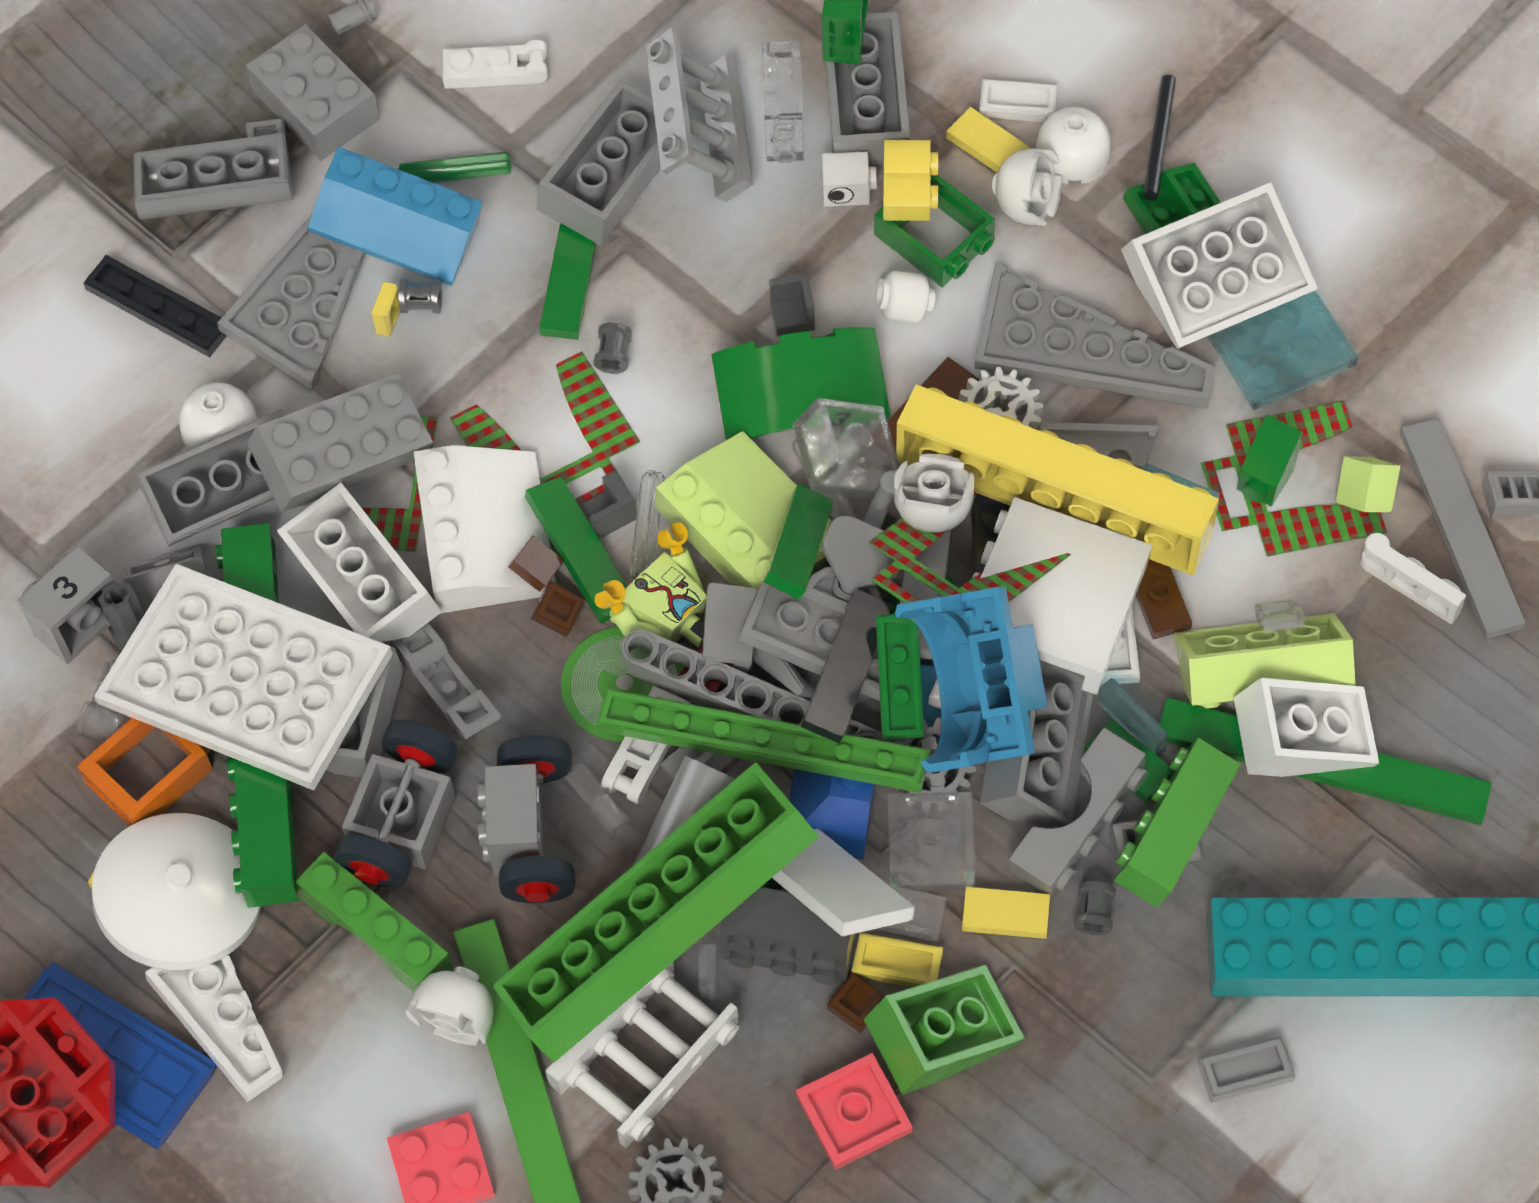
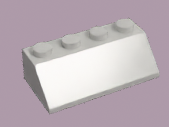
[277,482,442,642]

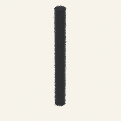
[1143,75,1176,201]

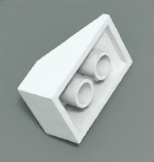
[1234,678,1379,777]

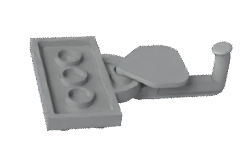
[738,471,899,701]

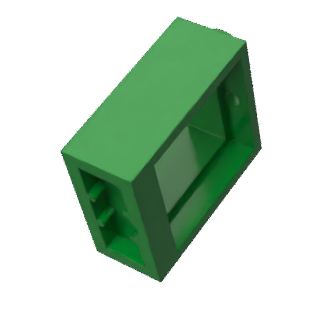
[822,0,869,64]
[874,176,995,288]

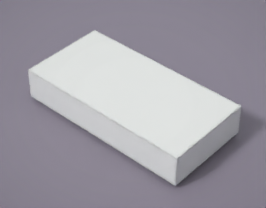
[979,79,1057,122]

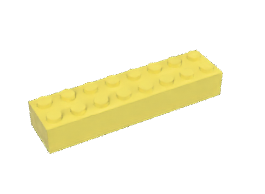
[896,384,1219,576]

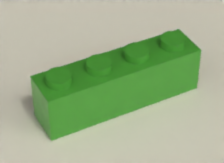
[1113,737,1241,908]

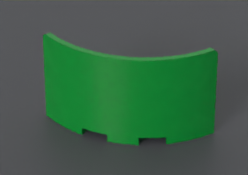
[711,327,890,440]

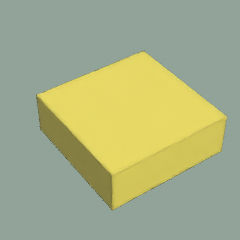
[371,282,400,337]

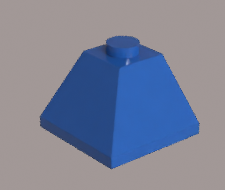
[789,769,876,860]

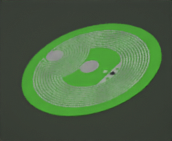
[561,626,686,742]

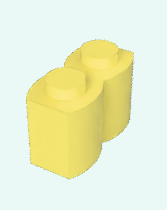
[883,140,938,221]

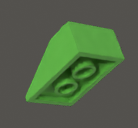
[864,965,1025,1095]

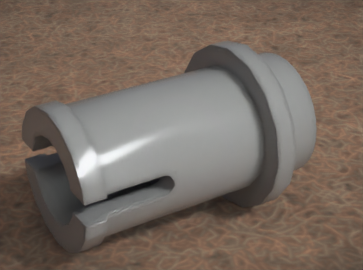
[327,0,377,37]

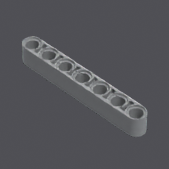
[622,629,883,741]

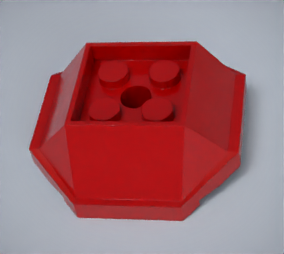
[0,998,115,1188]

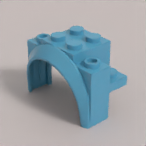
[895,586,1048,773]

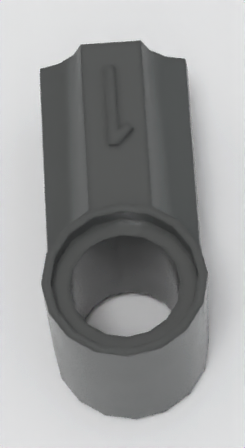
[98,581,146,653]

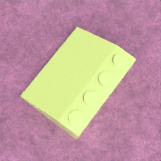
[655,431,832,592]

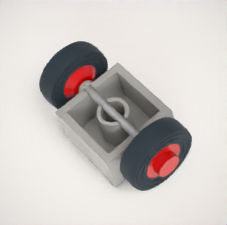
[335,720,458,888]
[478,735,575,903]

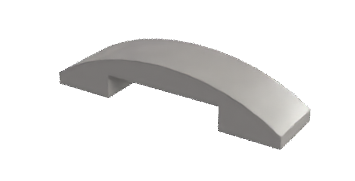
[391,623,501,739]

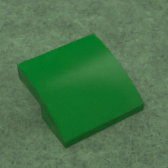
[1123,163,1221,234]

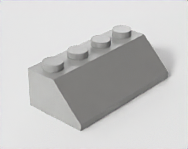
[980,660,1093,828]

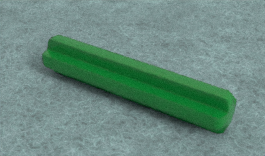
[398,152,511,182]

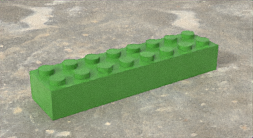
[492,762,819,1063]

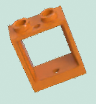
[76,718,213,826]

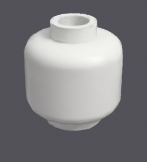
[875,271,935,323]

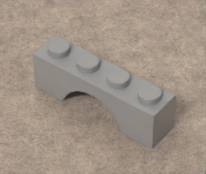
[1009,728,1148,899]

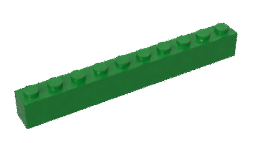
[215,523,299,908]

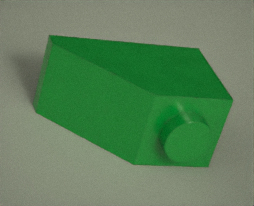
[1237,414,1303,507]

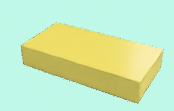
[946,107,1029,173]
[962,887,1050,939]
[852,932,943,988]

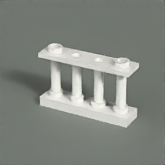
[545,962,739,1148]

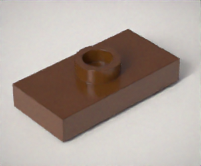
[1136,559,1192,640]

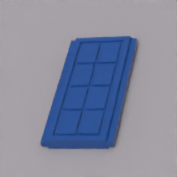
[23,962,218,1150]

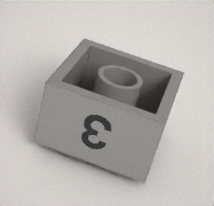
[17,545,114,665]

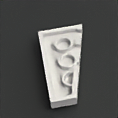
[145,955,282,1102]

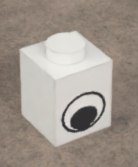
[822,152,877,207]

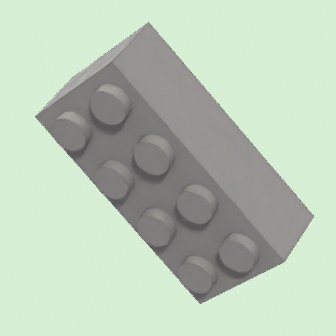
[825,12,910,166]
[536,79,661,246]
[247,373,433,513]

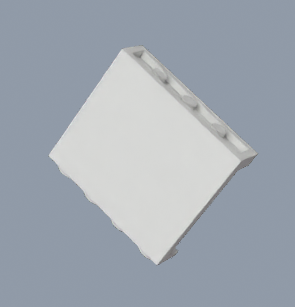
[972,497,1153,695]

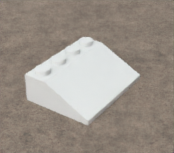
[1121,182,1318,349]
[413,445,556,613]

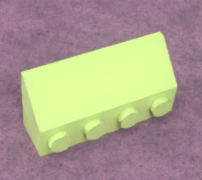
[1174,613,1355,708]

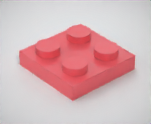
[795,1053,913,1170]
[387,1112,495,1203]

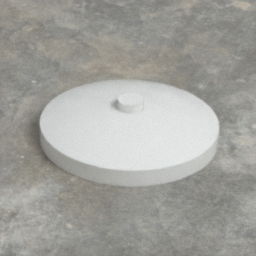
[92,813,261,970]

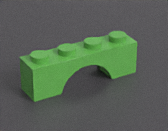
[295,852,454,992]

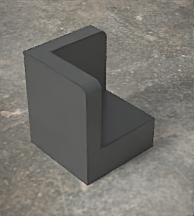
[769,273,815,336]
[579,470,638,539]

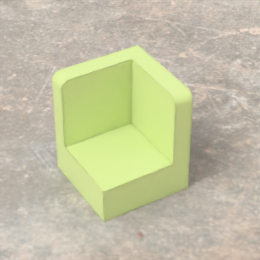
[1336,456,1400,512]

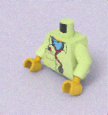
[595,522,707,648]

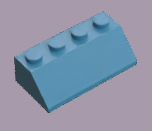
[307,146,483,286]

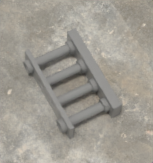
[646,27,753,202]

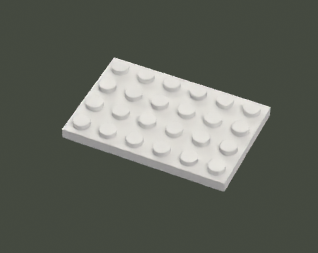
[94,564,393,790]

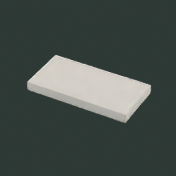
[772,829,915,936]

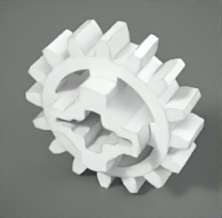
[959,367,1043,430]

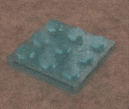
[1207,291,1358,410]

